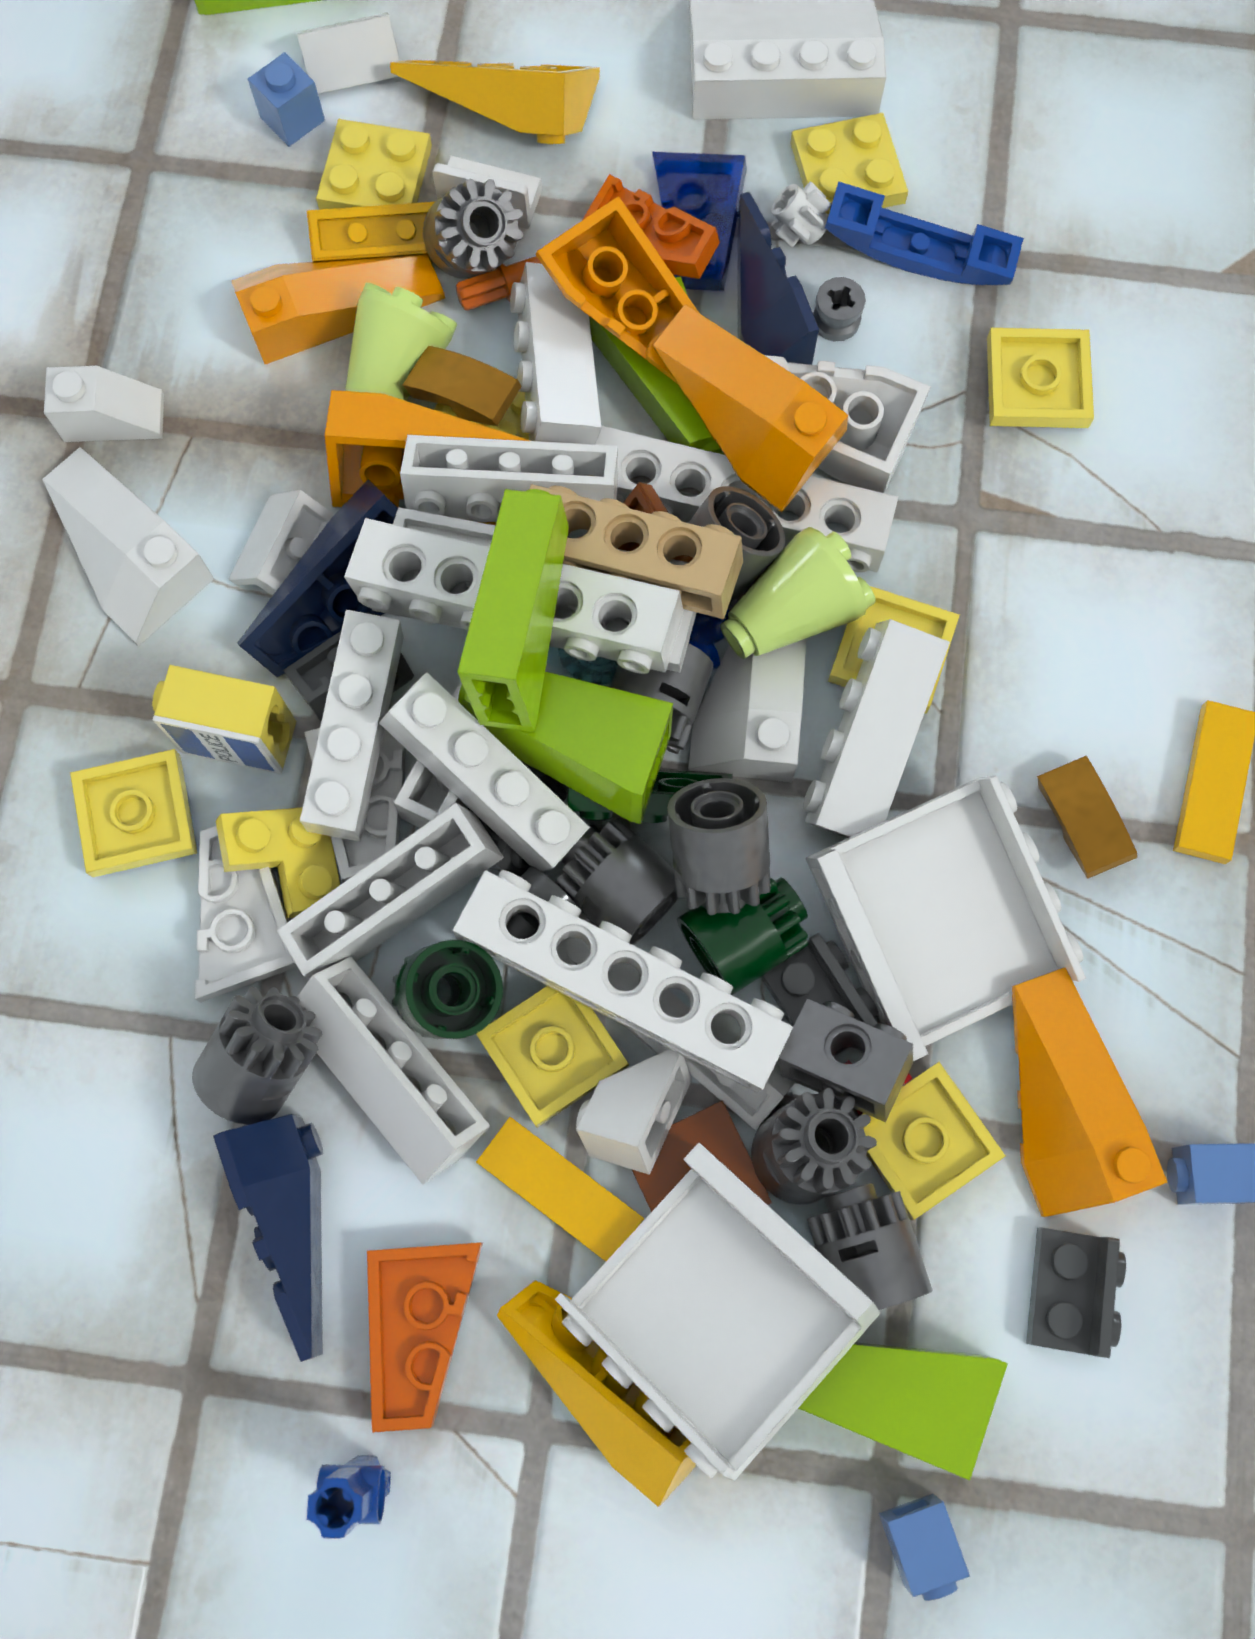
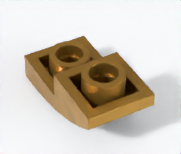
[403,346,522,426]
[1037,756,1137,879]

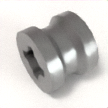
[813,277,866,342]

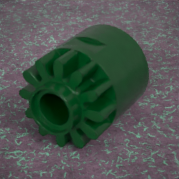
[677,877,809,996]
[392,940,503,1039]

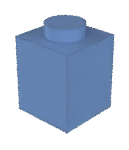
[248,52,325,147]
[1167,1143,1255,1205]
[879,1494,970,1601]

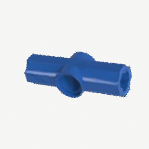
[306,1455,391,1539]

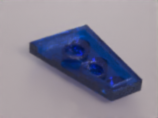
[652,152,747,291]

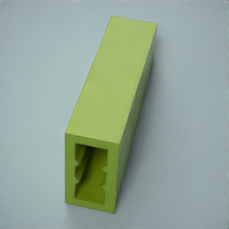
[589,276,725,455]
[457,489,569,732]
[458,671,673,824]
[798,1342,1008,1481]

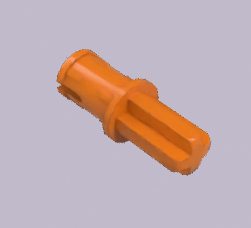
[456,256,542,310]

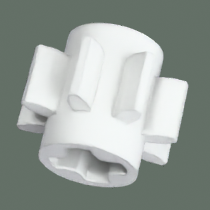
[771,182,831,248]

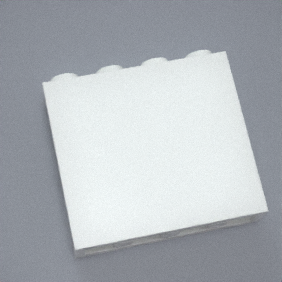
[805,775,1086,1061]
[555,1143,881,1481]

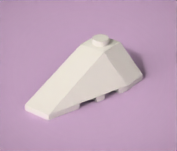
[765,355,931,493]
[42,447,214,646]
[688,638,807,783]

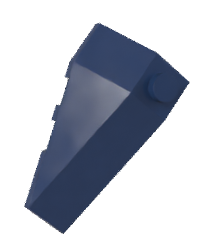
[738,192,819,365]
[237,479,398,678]
[213,1114,323,1362]

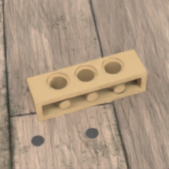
[529,484,743,619]

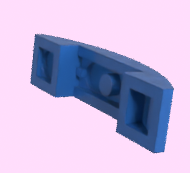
[825,182,1024,285]

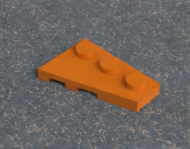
[582,174,720,279]
[367,1242,483,1432]

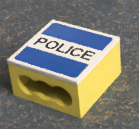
[152,665,297,774]

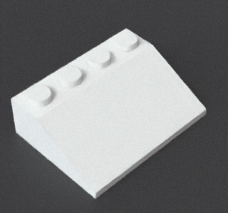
[689,0,886,120]

